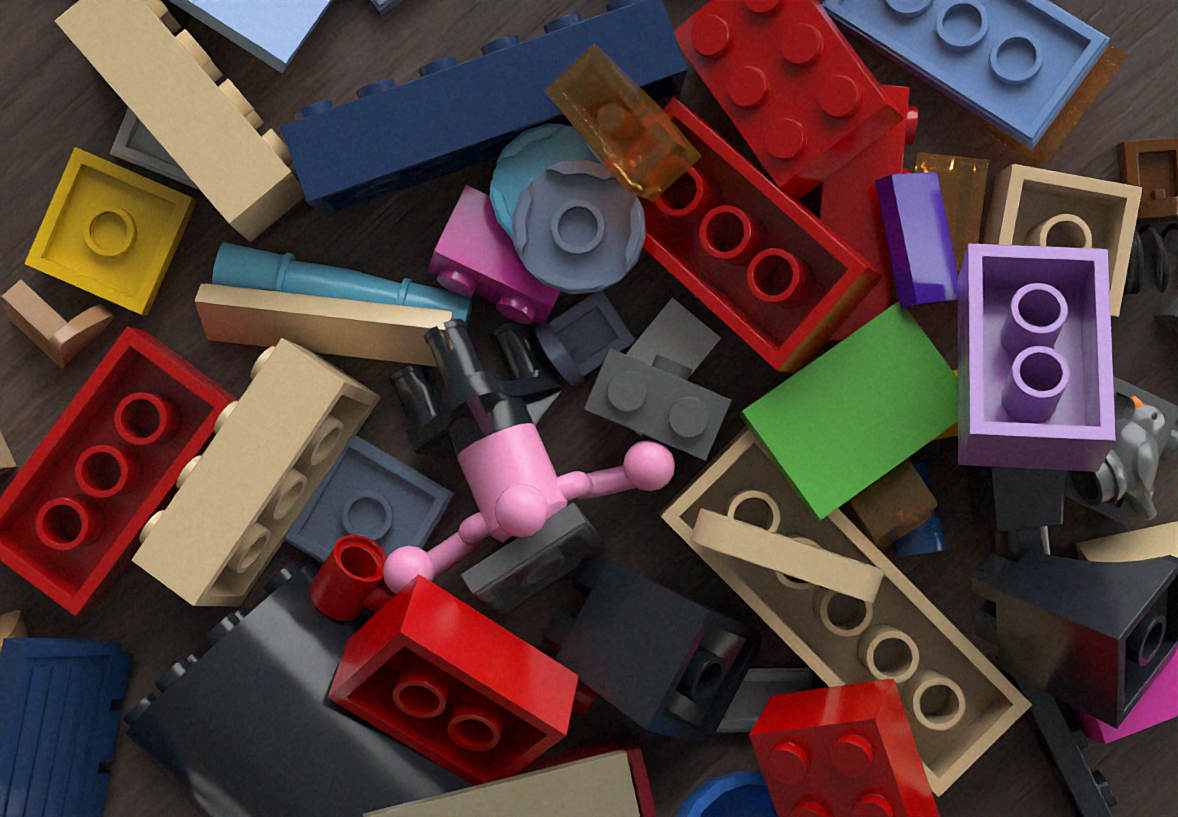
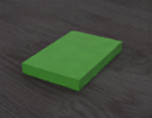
[739,301,958,522]

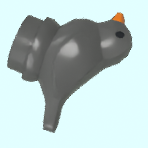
[1070,396,1165,520]

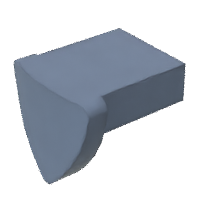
[534,291,636,389]

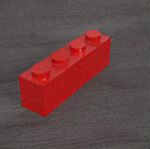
[813,84,918,344]

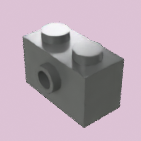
[584,348,731,461]

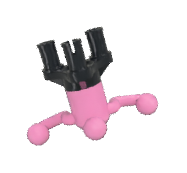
[383,319,675,594]

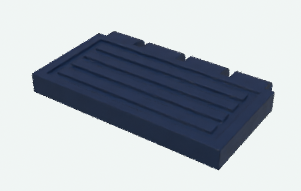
[0,638,133,817]

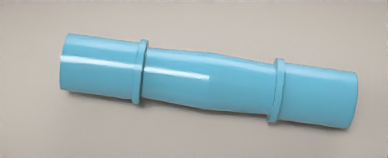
[212,242,473,332]

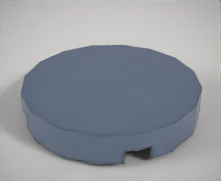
[512,160,646,295]

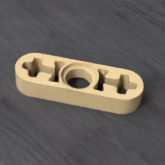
[690,508,885,603]

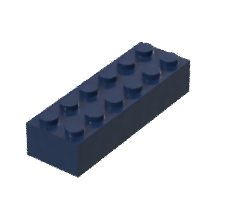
[280,0,687,217]

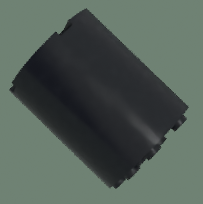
[123,560,473,817]

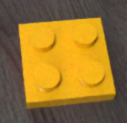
[24,147,198,316]

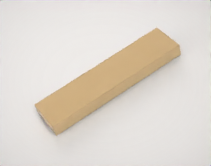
[194,284,454,367]

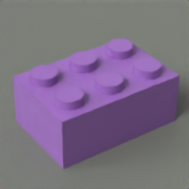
[957,243,1116,472]

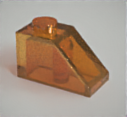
[545,44,702,202]

